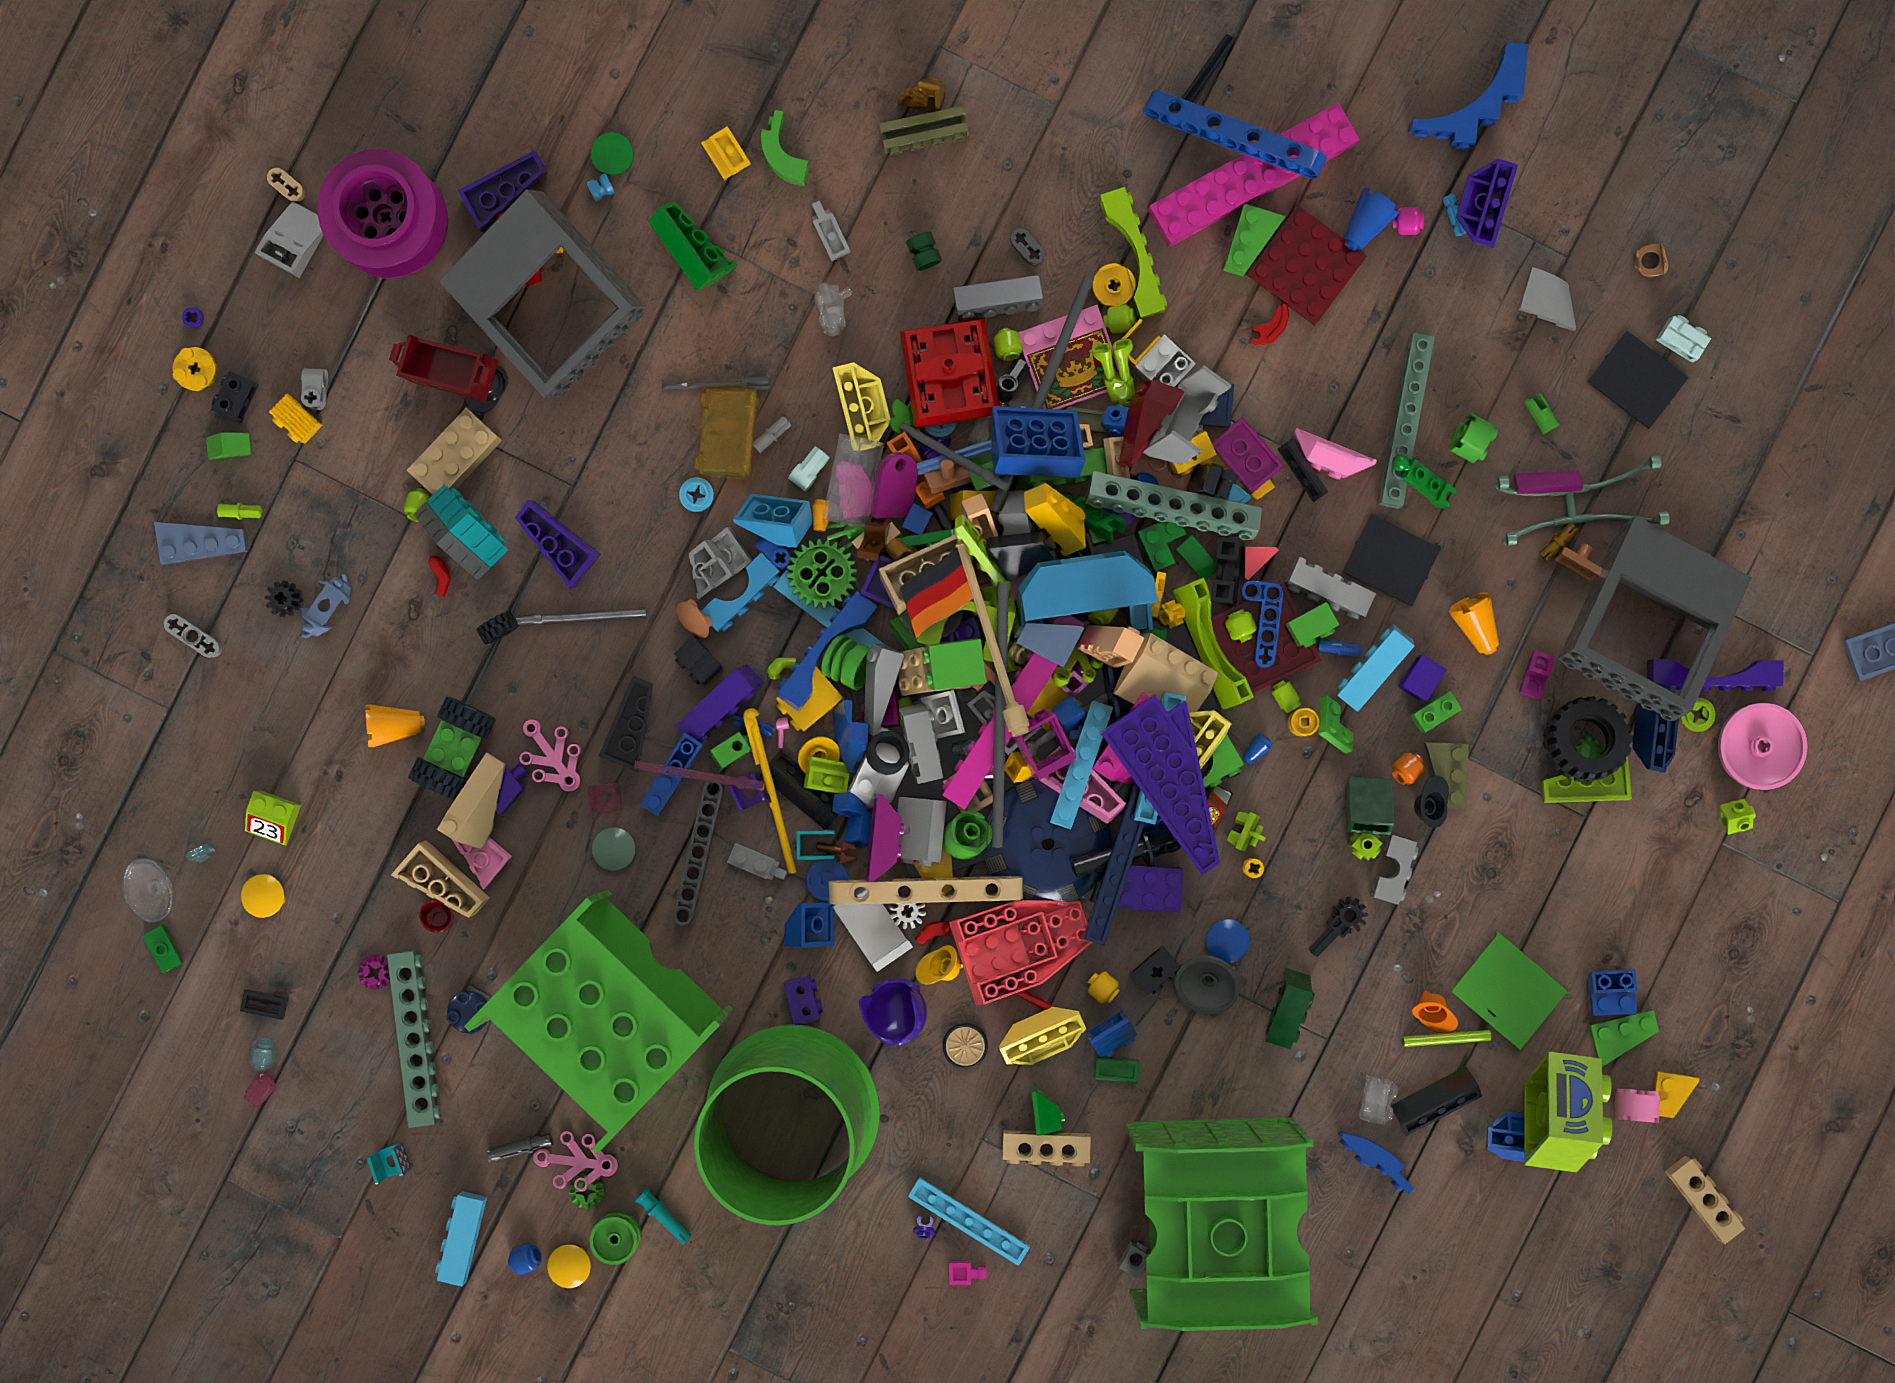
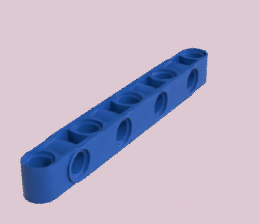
[1143,90,1327,179]

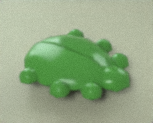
[1574,734,1603,759]

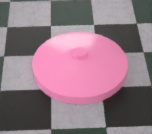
[1718,703,1807,790]

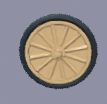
[942,1023,988,1069]

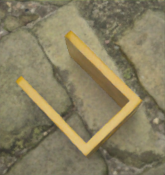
[1122,319,1161,369]

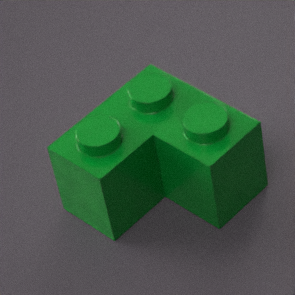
[1136,521,1186,573]

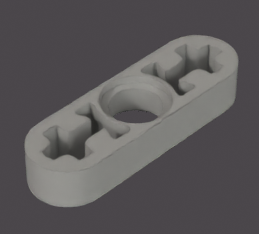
[164,614,222,658]

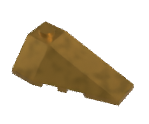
[898,78,946,112]

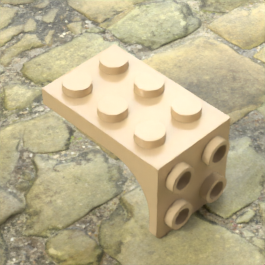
[899,647,974,696]

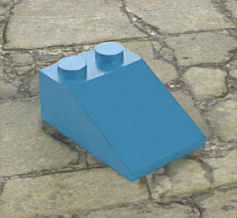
[733,494,813,548]

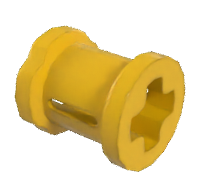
[1242,858,1264,878]

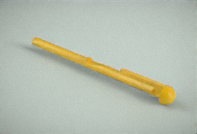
[743,708,797,874]

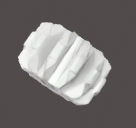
[889,892,926,929]

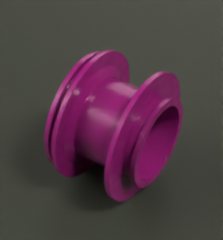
[317,149,448,279]

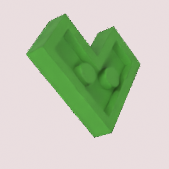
[1318,696,1354,754]

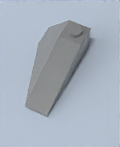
[864,643,904,736]

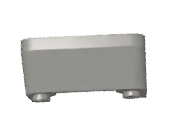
[1143,366,1231,464]

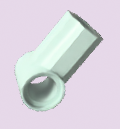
[788,446,830,492]

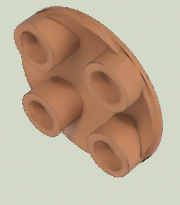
[676,599,712,639]

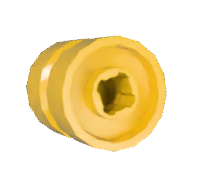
[1287,708,1319,736]

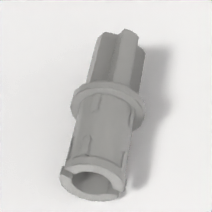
[752,417,791,454]

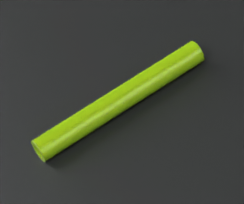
[1402,1030,1491,1047]

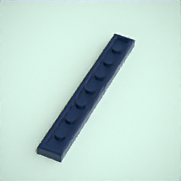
[1083,781,1145,946]

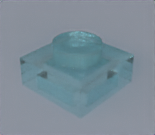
[185,844,215,864]

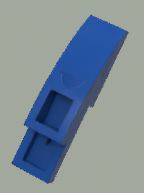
[640,733,703,816]
[1337,1131,1414,1194]

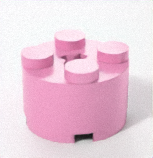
[1614,1088,1660,1123]

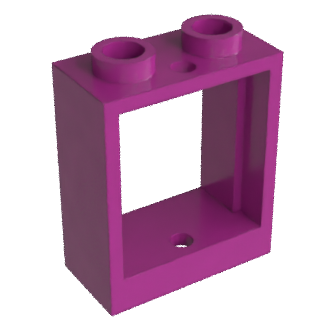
[1014,709,1077,780]

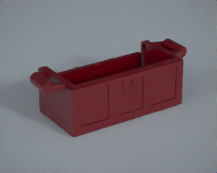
[389,335,498,402]

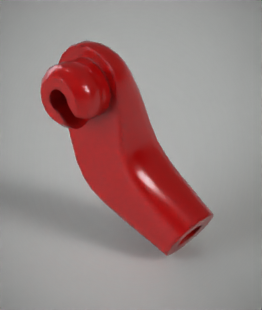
[428,555,451,597]
[915,921,953,946]

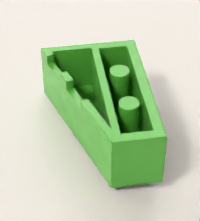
[1223,204,1286,277]

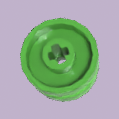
[589,1211,641,1265]

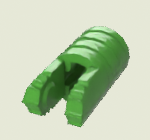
[1525,393,1560,435]

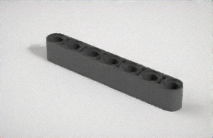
[673,779,725,926]

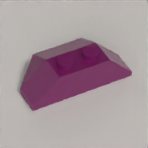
[865,794,904,882]

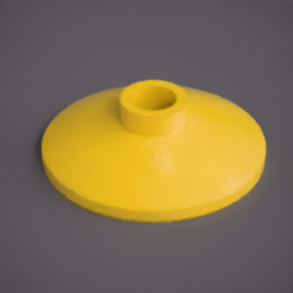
[798,737,840,773]

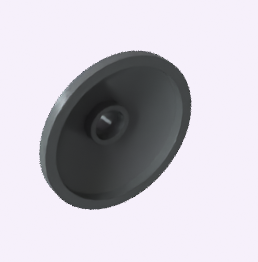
[1175,956,1240,1014]

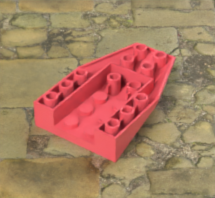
[949,900,1093,1005]

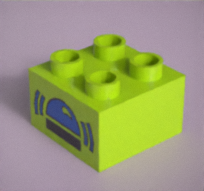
[1524,1051,1612,1172]

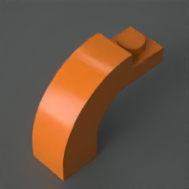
[887,432,945,509]

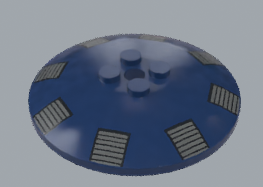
[983,778,1112,906]

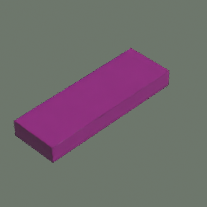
[1514,471,1584,494]

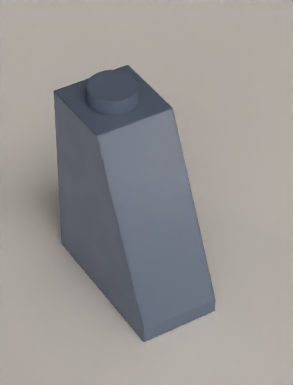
[1015,623,1084,668]

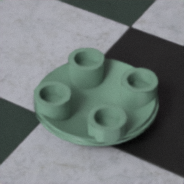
[592,827,635,871]

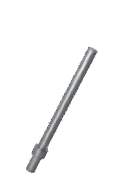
[516,608,646,626]

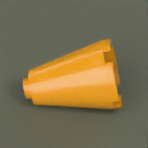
[1449,592,1499,655]
[365,704,425,747]

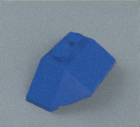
[1486,1112,1524,1162]

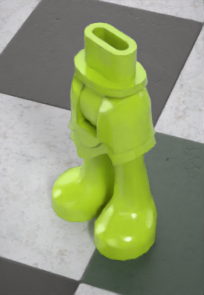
[1092,339,1135,409]

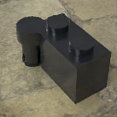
[1187,463,1238,500]

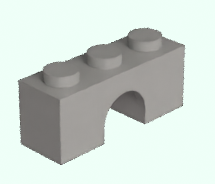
[1370,835,1419,905]

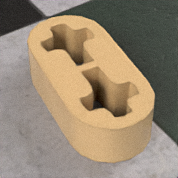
[267,168,305,203]

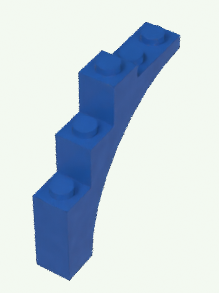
[1408,42,1528,150]

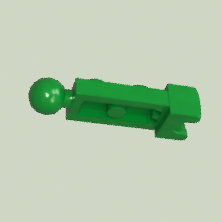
[1392,454,1457,509]
[1061,492,1125,543]

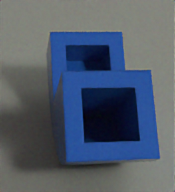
[832,792,872,848]

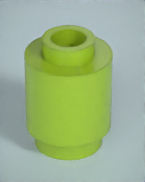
[1271,680,1301,713]

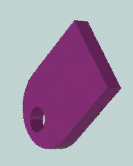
[872,452,918,519]

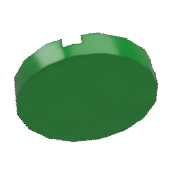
[591,132,634,176]

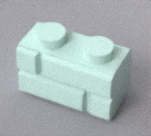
[1656,315,1711,363]

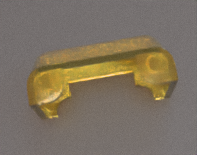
[695,388,759,480]

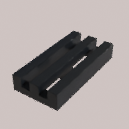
[240,989,289,1020]

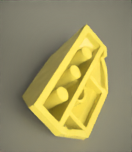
[833,362,891,452]
[1189,710,1232,769]
[999,1007,1086,1065]

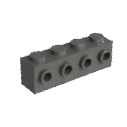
[953,275,1043,321]

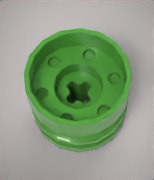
[821,634,871,691]

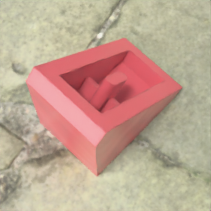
[1242,547,1279,582]

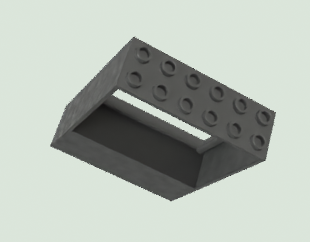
[439,189,647,398]
[1558,516,1752,721]

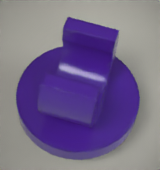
[913,1216,935,1239]

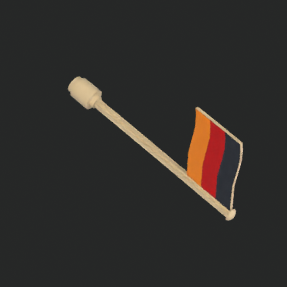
[901,541,1030,737]

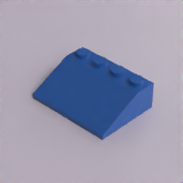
[991,406,1085,477]

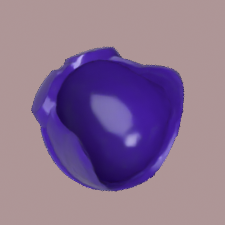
[859,978,927,1045]

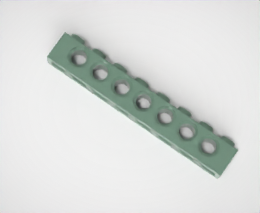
[1377,333,1435,509]
[1085,471,1262,540]
[387,950,441,1128]

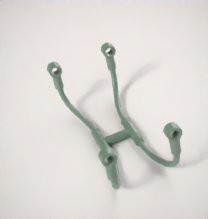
[1494,455,1670,546]

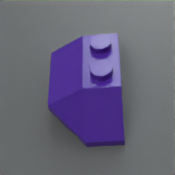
[1456,158,1518,248]

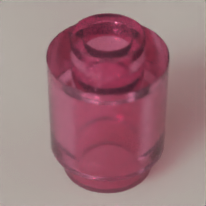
[244,1073,276,1107]

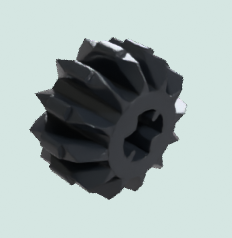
[265,580,303,617]

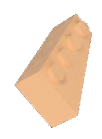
[961,493,998,585]
[1077,625,1144,668]

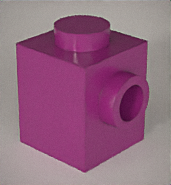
[1061,664,1088,698]

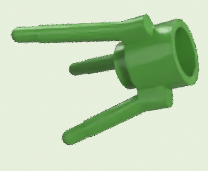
[823,519,864,563]

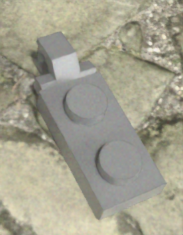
[812,201,851,262]
[727,842,788,880]

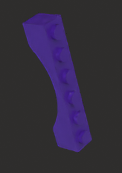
[1647,659,1784,691]

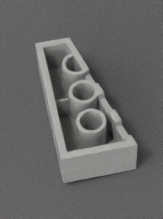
[1284,557,1376,620]

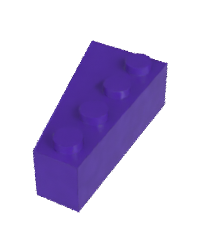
[515,500,601,589]

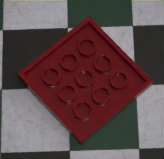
[1211,583,1322,693]

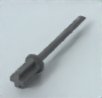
[662,375,770,393]

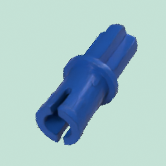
[1318,638,1362,657]

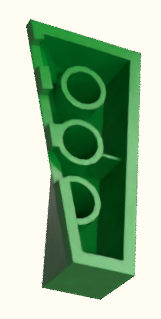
[648,201,738,291]

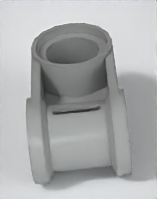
[301,368,328,411]

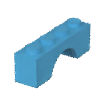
[701,553,781,632]

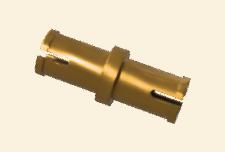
[1538,522,1579,563]

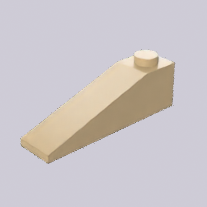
[437,753,505,849]

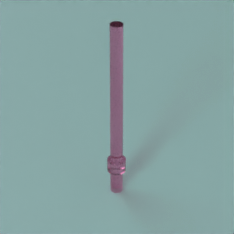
[634,760,765,790]

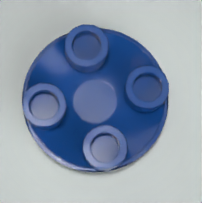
[1206,919,1249,962]

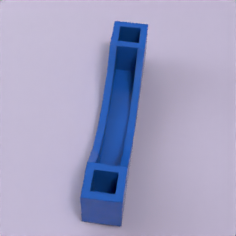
[777,591,878,712]

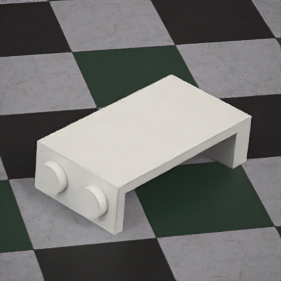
[833,886,913,972]

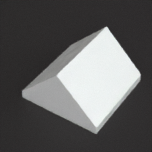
[921,690,965,739]

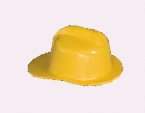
[915,945,963,985]

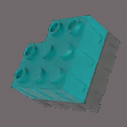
[413,484,509,580]

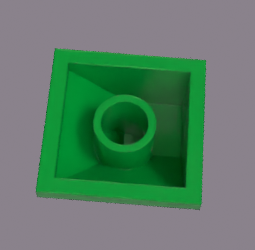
[1030,1086,1065,1136]

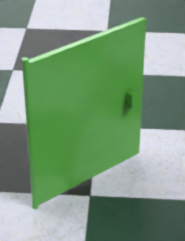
[1451,931,1570,1050]

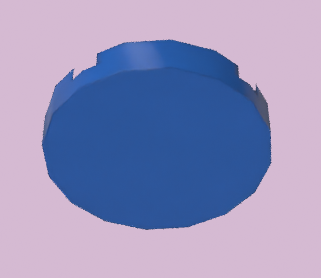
[806,859,849,902]

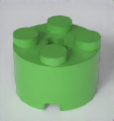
[1449,412,1498,463]
[943,810,992,860]

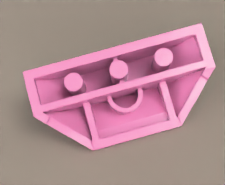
[1292,428,1377,480]

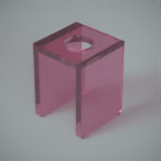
[586,782,622,814]

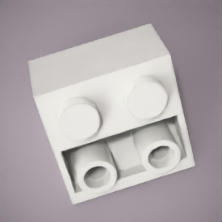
[1133,334,1196,387]

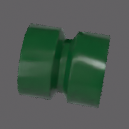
[906,231,942,271]

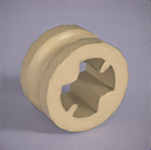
[1009,643,1030,664]

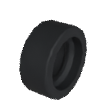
[866,731,910,775]

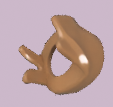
[1633,243,1668,277]

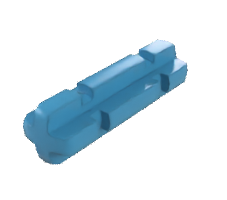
[1443,194,1466,237]

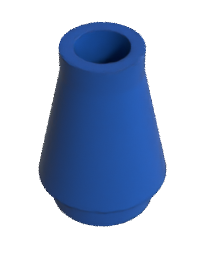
[1242,733,1273,765]

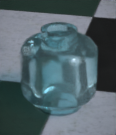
[247,1037,278,1071]

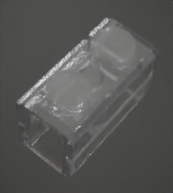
[1358,1075,1398,1125]

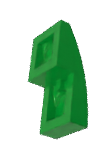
[1175,535,1218,581]

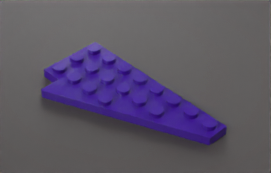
[1100,694,1220,875]

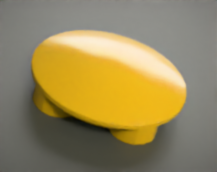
[241,874,285,918]
[547,1244,591,1288]

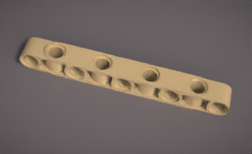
[828,876,1023,905]

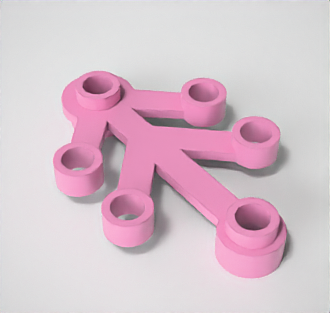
[519,720,581,791]
[533,1131,618,1192]

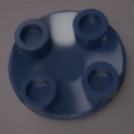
[446,990,488,1034]

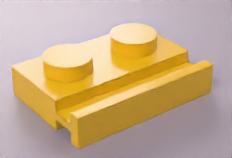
[701,126,751,181]

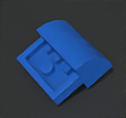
[1587,969,1637,1016]

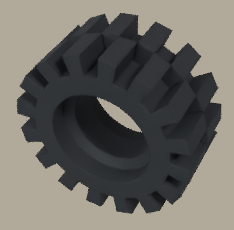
[476,611,519,645]

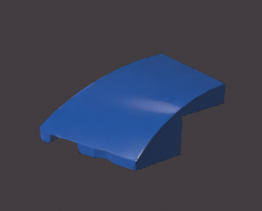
[833,700,868,773]

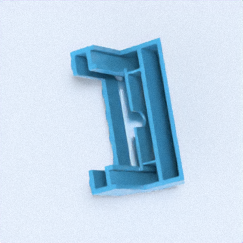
[1016,551,1158,630]

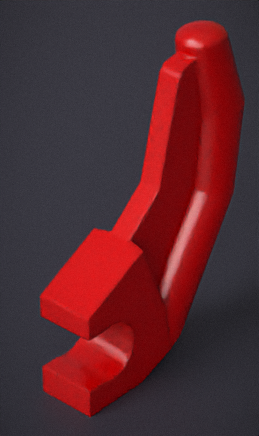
[1250,303,1289,345]

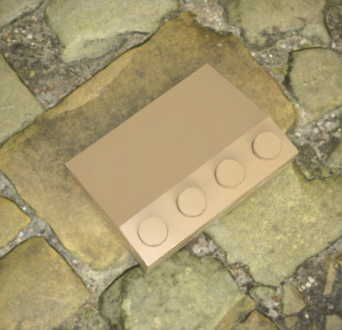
[1113,633,1218,712]

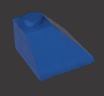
[784,902,834,948]

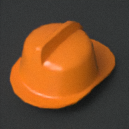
[1412,990,1458,1033]

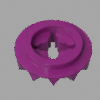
[357,955,390,990]

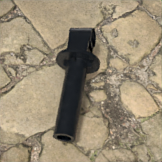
[1070,825,1181,878]

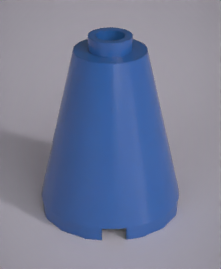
[1343,188,1400,251]

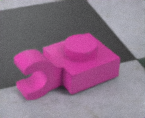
[949,1261,987,1285]

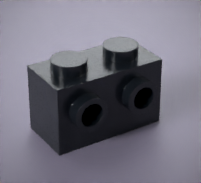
[211,371,259,423]

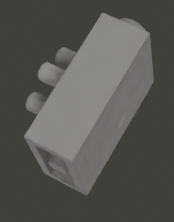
[897,797,947,866]

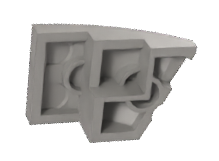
[1518,267,1576,331]
[689,527,753,600]

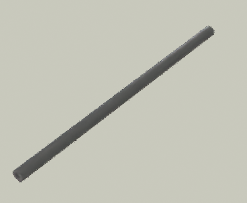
[989,275,1094,515]
[992,582,1009,848]

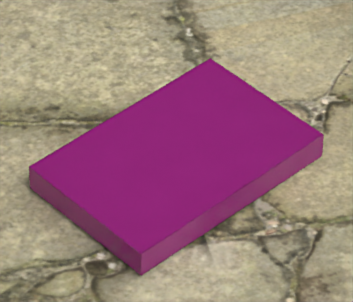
[1212,417,1284,494]

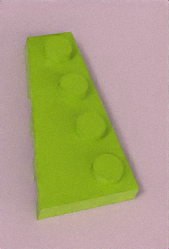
[954,514,1011,590]
[1541,756,1632,803]

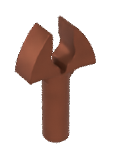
[816,839,857,863]

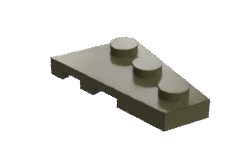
[1424,742,1469,809]

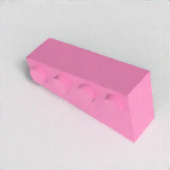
[1033,746,1126,824]

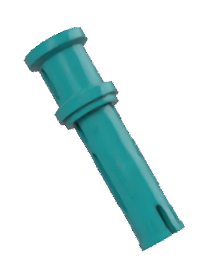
[634,1187,692,1245]

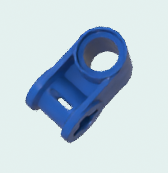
[753,537,792,570]

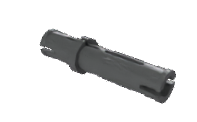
[487,1132,553,1163]

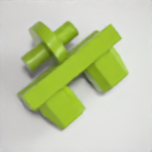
[1227,812,1266,852]

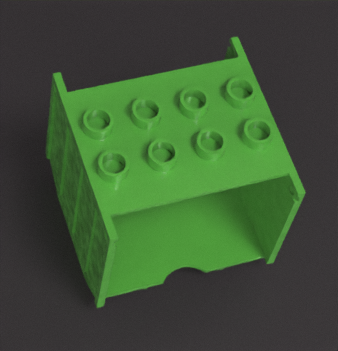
[464,889,733,1154]
[1125,1117,1318,1331]

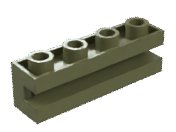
[879,106,969,155]

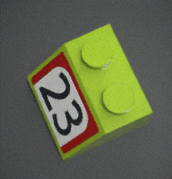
[245,790,301,846]

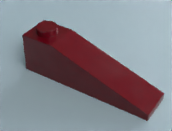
[1118,380,1184,467]

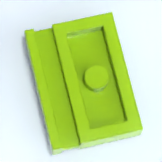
[804,757,850,794]

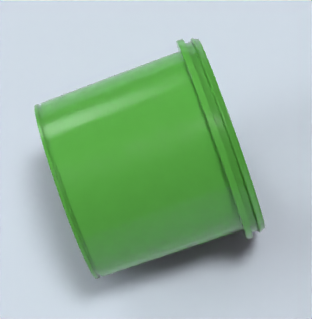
[694,1025,880,1225]

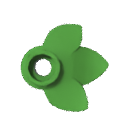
[889,399,921,439]

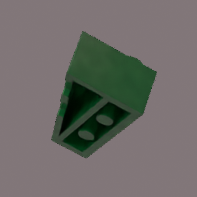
[1265,968,1315,1050]

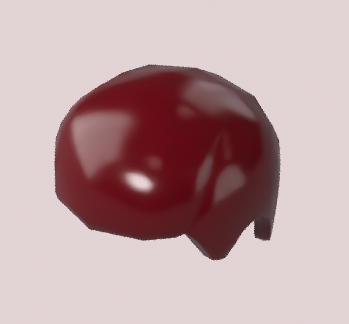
[419,899,454,933]

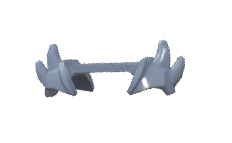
[300,573,351,638]

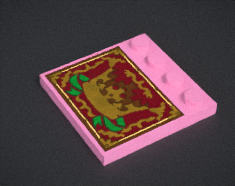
[1018,305,1119,410]

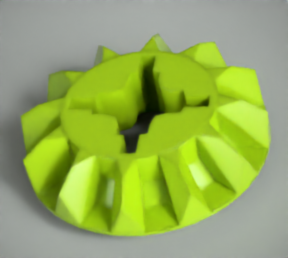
[1681,697,1716,732]

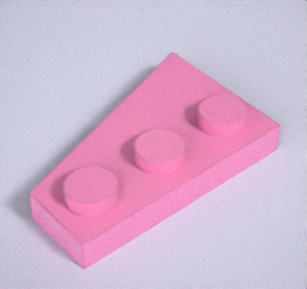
[452,837,512,890]

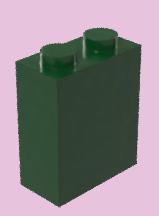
[1345,776,1395,835]

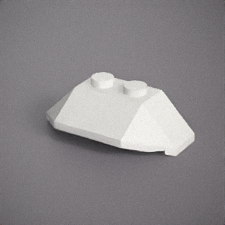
[847,726,909,809]

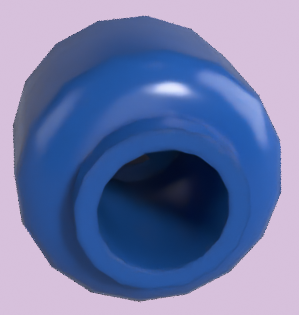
[508,1243,542,1275]

